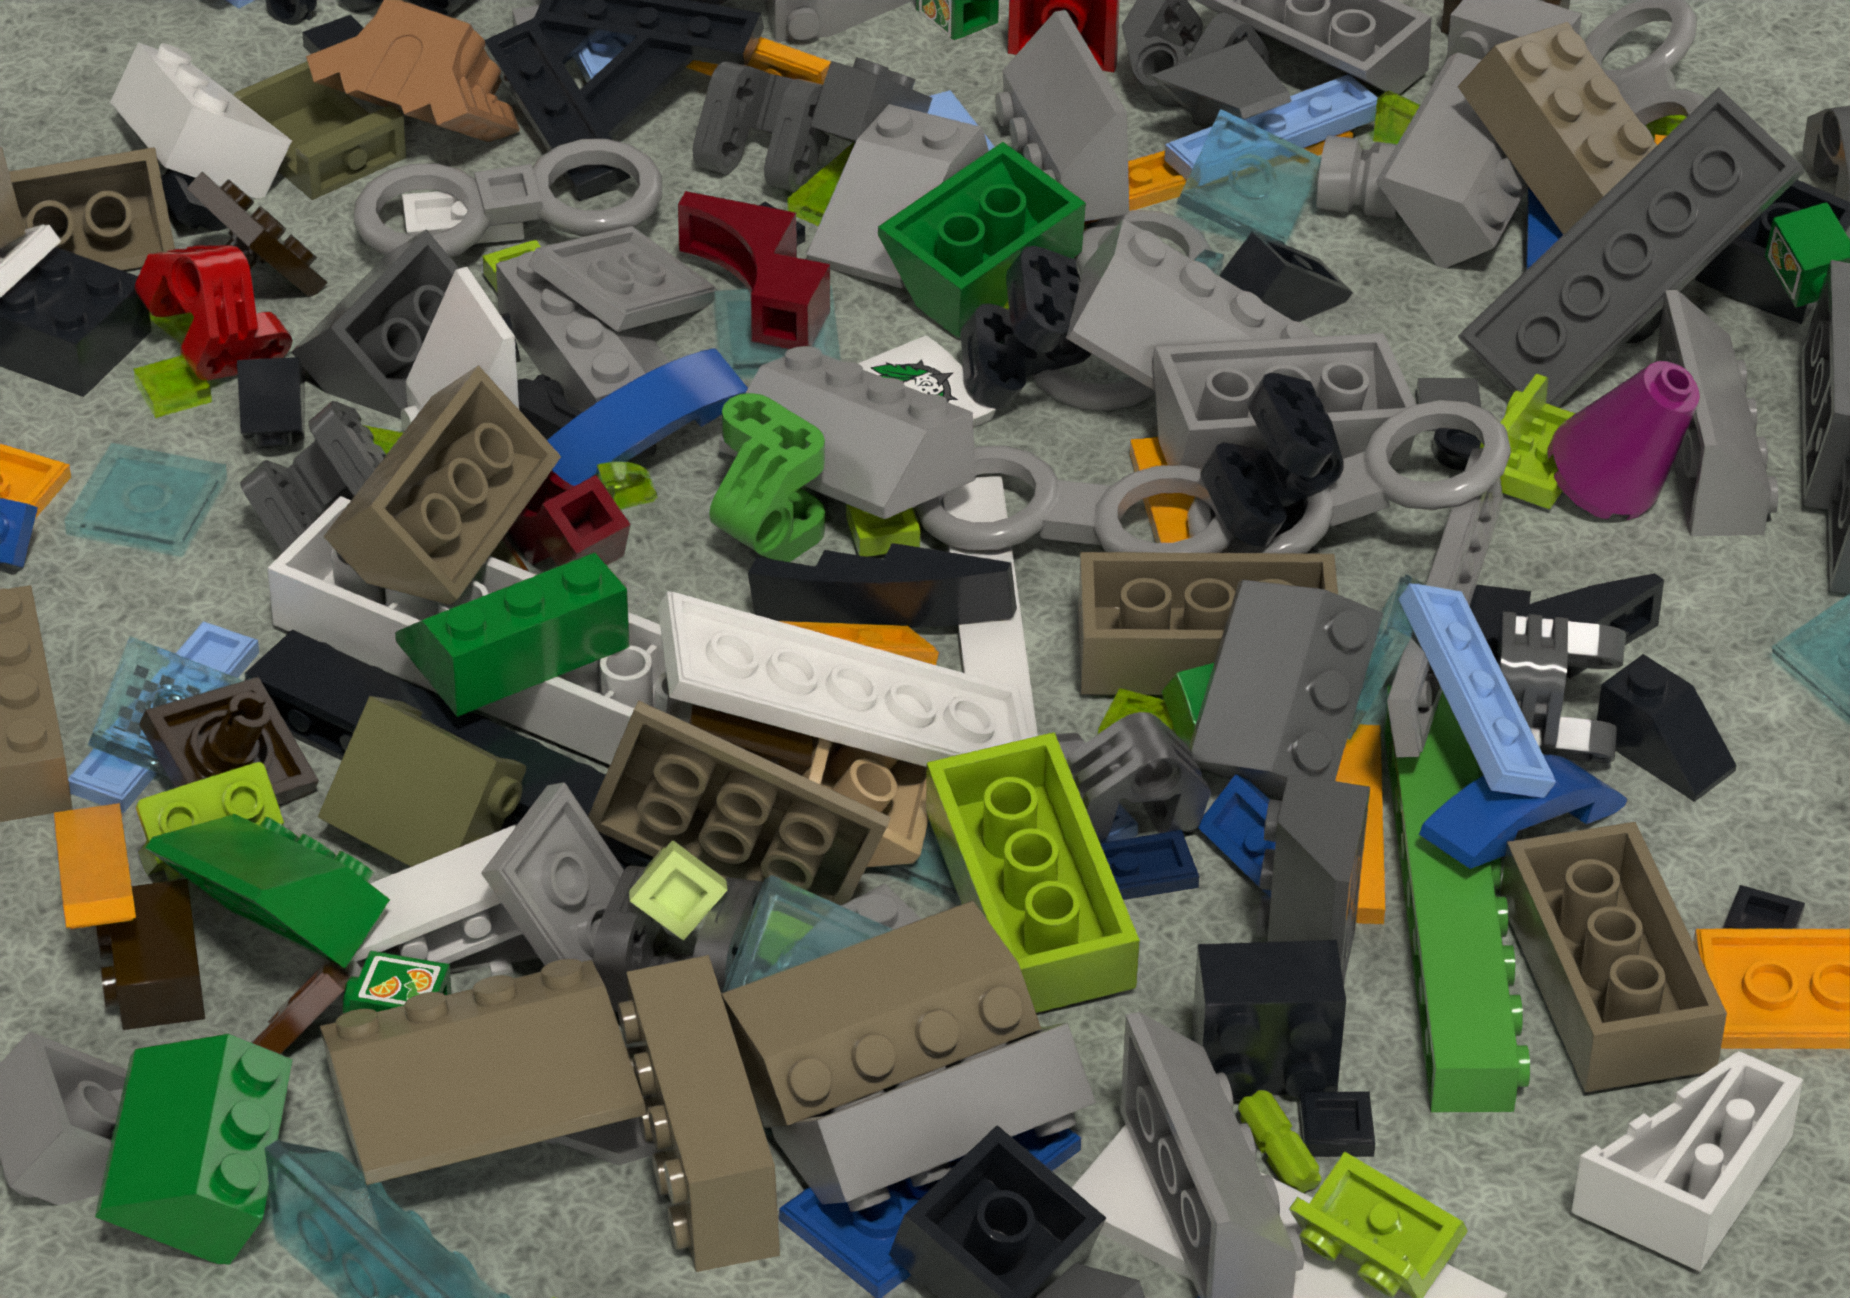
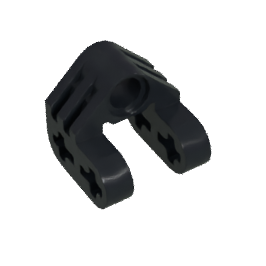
[960,246,1092,409]
[1200,373,1344,547]

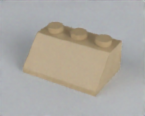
[802,736,929,867]

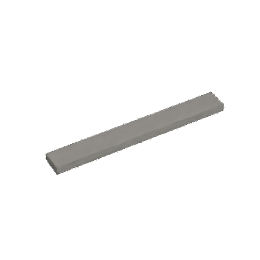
[1387,448,1503,757]

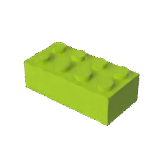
[926,732,1140,1013]

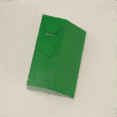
[878,142,1086,338]
[395,553,630,717]
[145,814,390,969]
[95,1034,293,1265]

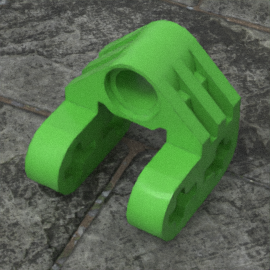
[709,393,825,562]

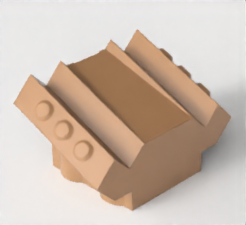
[306,0,520,142]

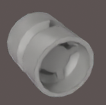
[1316,135,1398,220]

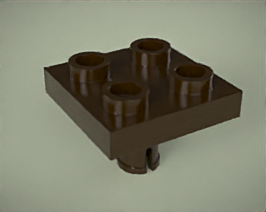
[186,171,328,297]
[139,677,319,805]

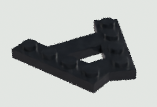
[485,0,764,201]

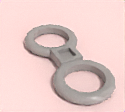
[1585,0,1706,125]
[354,139,663,257]
[1032,210,1212,411]
[1187,400,1511,554]
[914,446,1235,553]

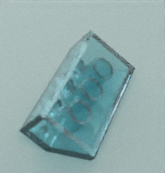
[265,1140,511,1298]

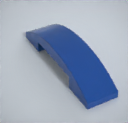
[547,348,748,486]
[1419,755,1627,869]

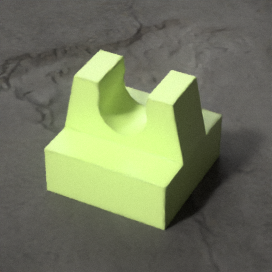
[629,840,728,941]

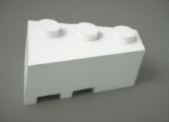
[110,42,292,199]
[345,825,539,977]
[1571,1051,1803,1272]

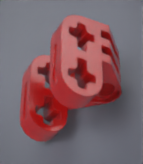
[134,245,293,380]

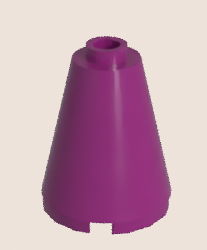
[1547,361,1700,520]

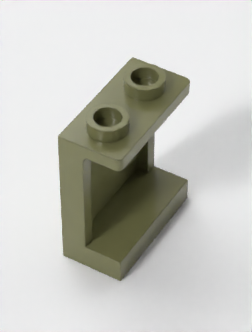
[233,61,407,200]
[318,696,526,867]

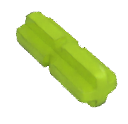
[1238,1090,1321,1193]

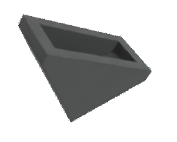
[1150,40,1291,125]

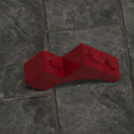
[678,191,830,349]
[508,470,631,567]

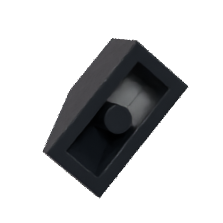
[1219,231,1353,323]
[237,357,305,448]
[1597,654,1737,802]

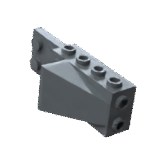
[1801,260,1850,594]

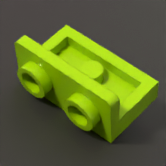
[1480,374,1576,509]
[136,762,284,881]
[1289,1151,1468,1298]

